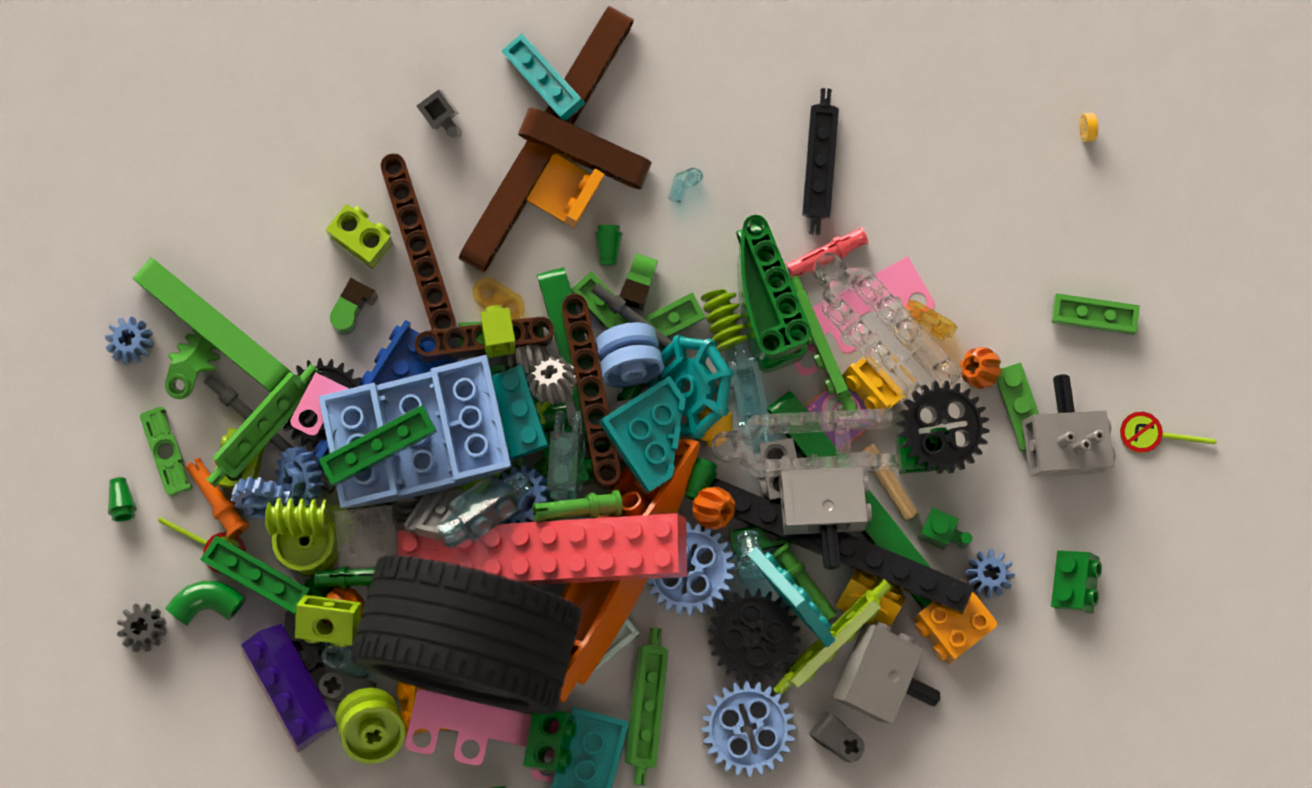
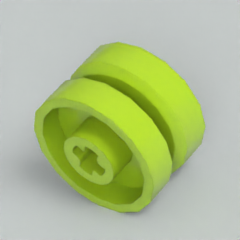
[272,520,343,577]
[335,687,405,764]

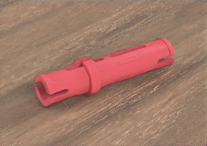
[786,227,869,277]

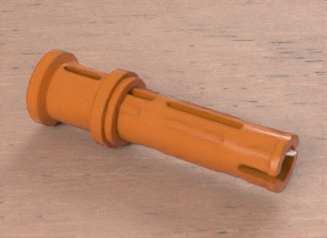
[185,458,250,539]

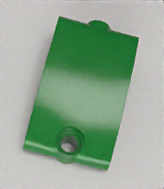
[736,214,811,373]

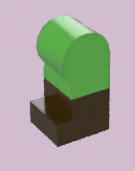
[620,253,658,311]
[330,278,378,335]

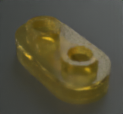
[472,278,525,320]
[903,300,958,340]

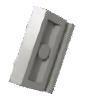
[403,488,470,541]

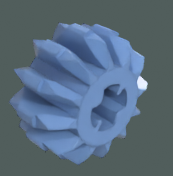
[105,316,154,365]
[965,549,1015,599]

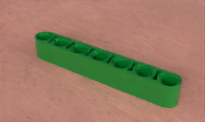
[537,267,610,453]

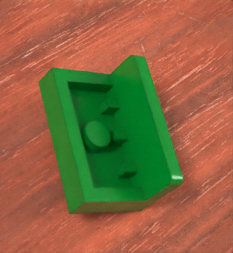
[1051,550,1102,613]

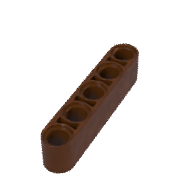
[518,107,652,189]
[414,316,554,362]

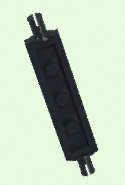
[802,88,839,235]

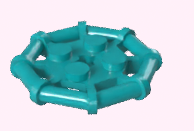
[648,334,734,439]

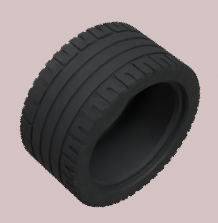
[350,555,581,714]

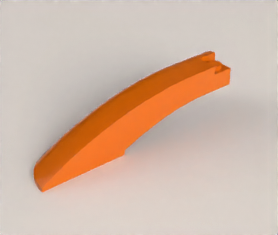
[559,439,700,703]

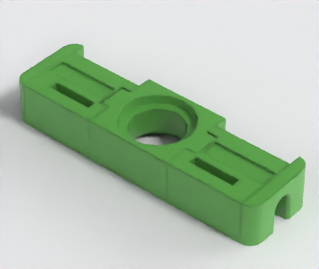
[140,407,193,497]

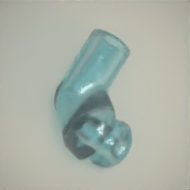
[668,168,704,203]

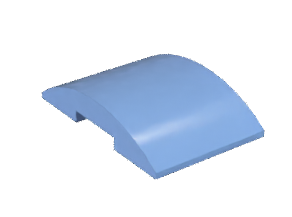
[318,355,512,509]

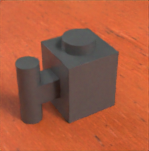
[417,89,462,138]

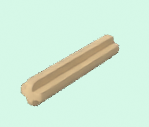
[862,444,918,521]

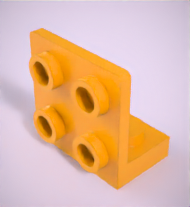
[527,154,604,228]

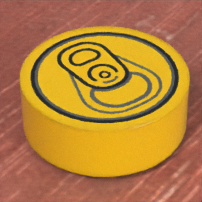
[1079,113,1098,142]

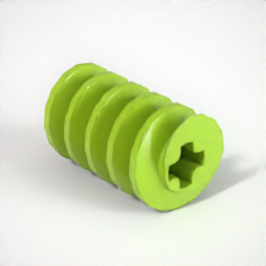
[700,289,748,352]
[265,498,330,537]

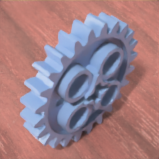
[646,522,737,616]
[701,681,796,777]

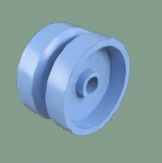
[595,322,664,388]

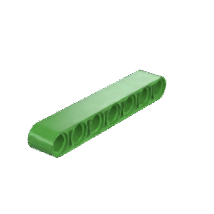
[132,257,292,393]

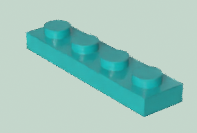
[502,33,585,121]

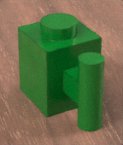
[918,507,972,550]

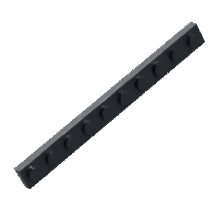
[710,478,974,615]

